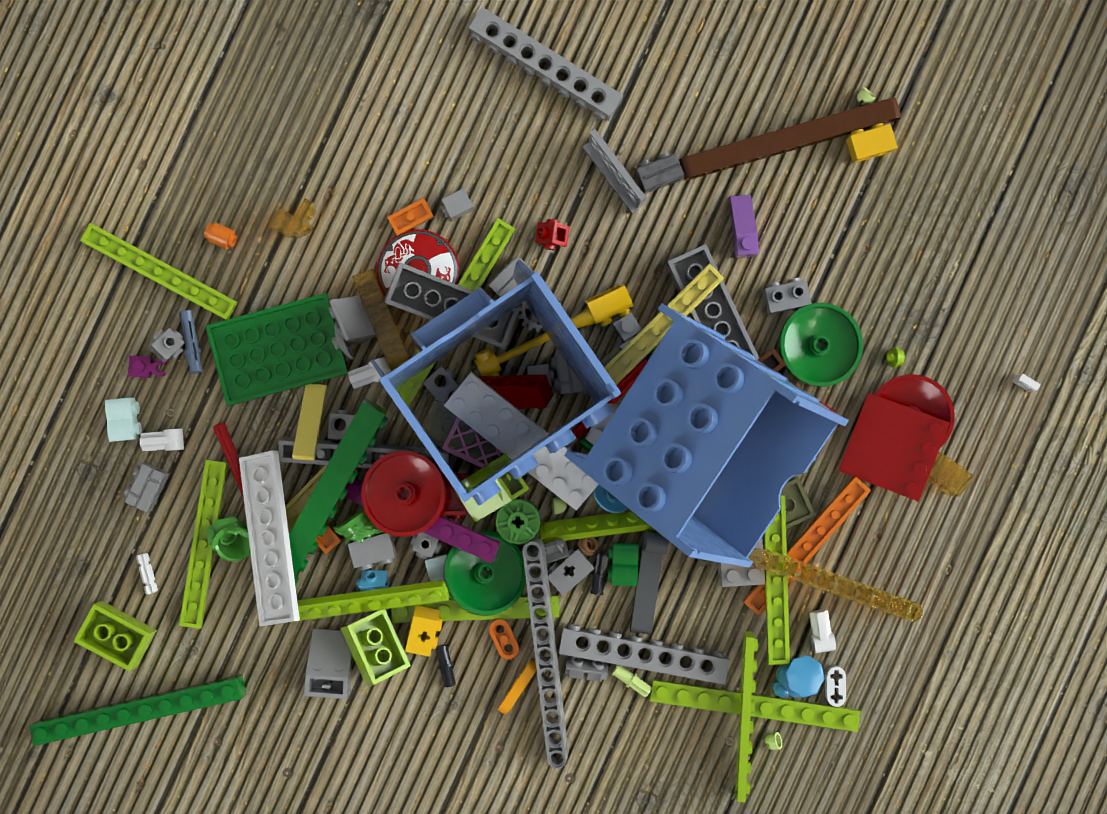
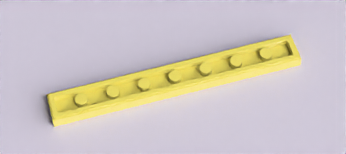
[604,263,724,385]

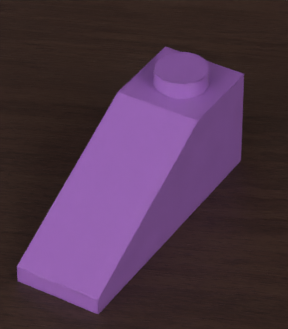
[730,195,759,259]

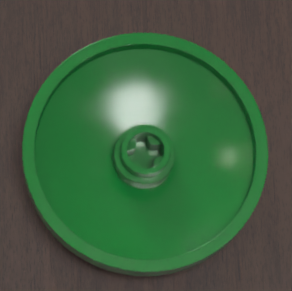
[779,303,863,387]
[443,531,526,616]

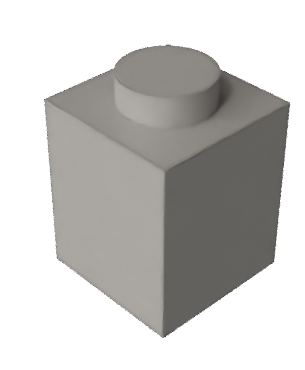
[441,188,474,221]
[612,313,642,343]

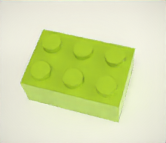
[73,601,157,671]
[340,609,411,686]

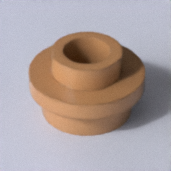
[578,537,598,556]

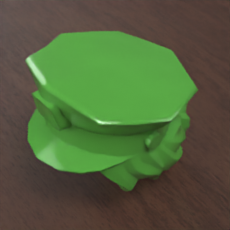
[333,509,385,545]
[207,516,251,561]

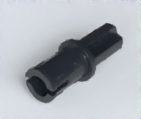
[590,552,608,595]
[436,644,456,688]

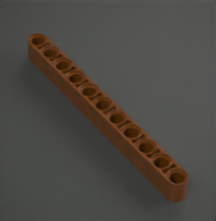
[679,97,902,181]

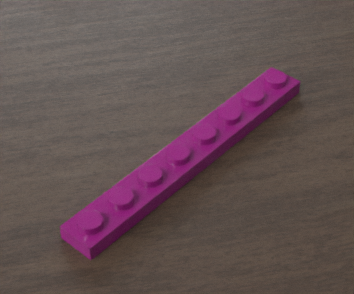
[345,478,501,563]

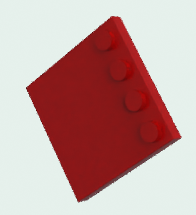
[838,393,950,502]

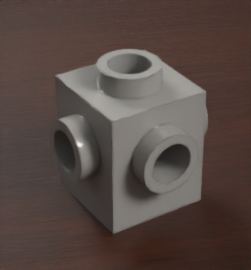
[149,328,185,363]
[411,532,442,559]

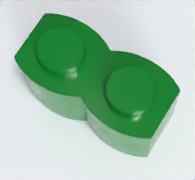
[607,542,639,586]

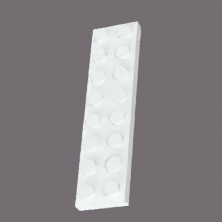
[444,372,599,511]
[239,450,300,627]

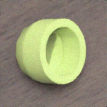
[857,87,876,106]
[551,497,567,514]
[765,732,782,750]

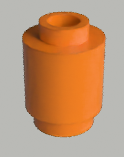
[204,223,237,250]

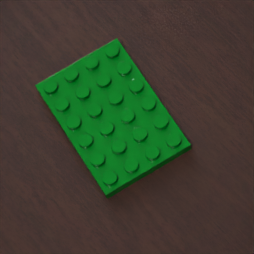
[205,293,349,406]

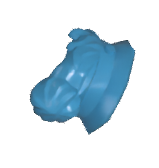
[772,655,824,698]

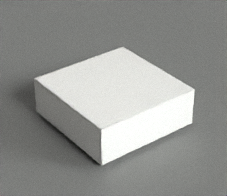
[1012,374,1041,392]

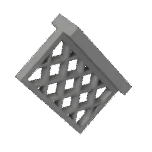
[583,129,649,214]

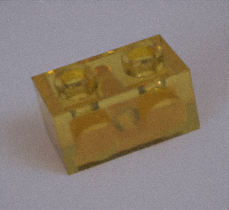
[927,452,974,497]

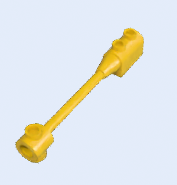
[474,283,634,376]

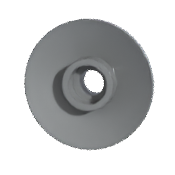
[332,321,354,360]

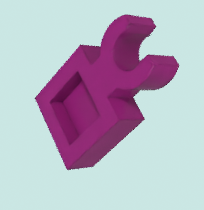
[128,356,167,378]

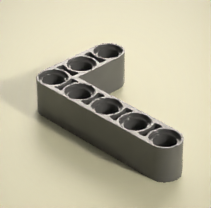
[630,530,669,635]

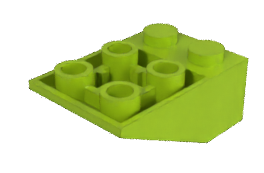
[452,453,529,522]

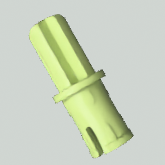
[612,665,652,697]

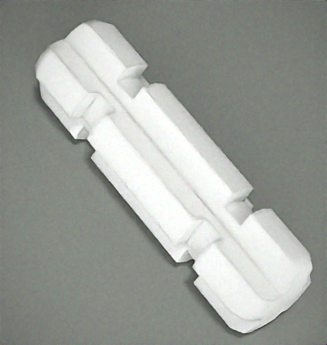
[136,553,158,594]

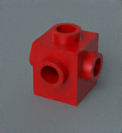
[535,219,570,250]

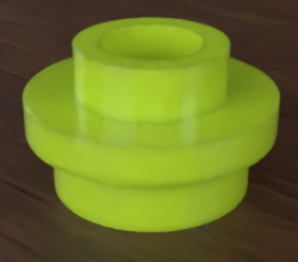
[886,347,905,368]

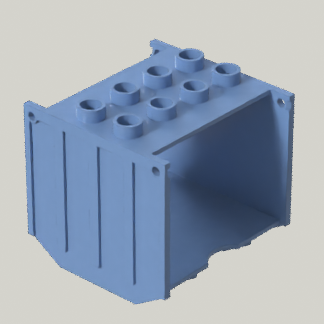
[370,260,621,506]
[564,303,849,567]

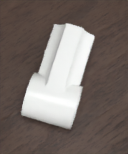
[348,357,391,389]
[140,429,184,451]
[809,610,836,654]

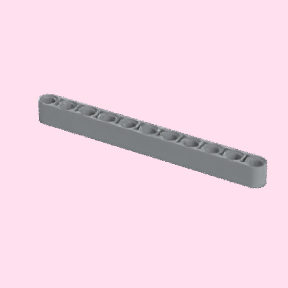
[523,538,569,769]

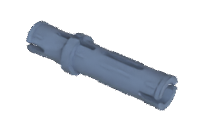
[179,310,203,374]

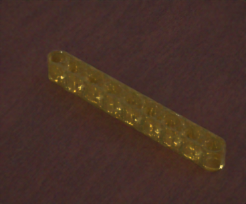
[748,548,923,622]

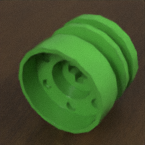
[496,497,540,544]

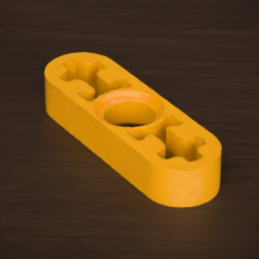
[497,659,537,716]

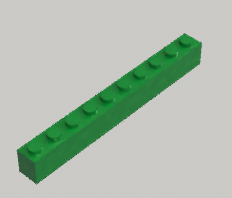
[289,398,388,585]
[29,674,247,746]

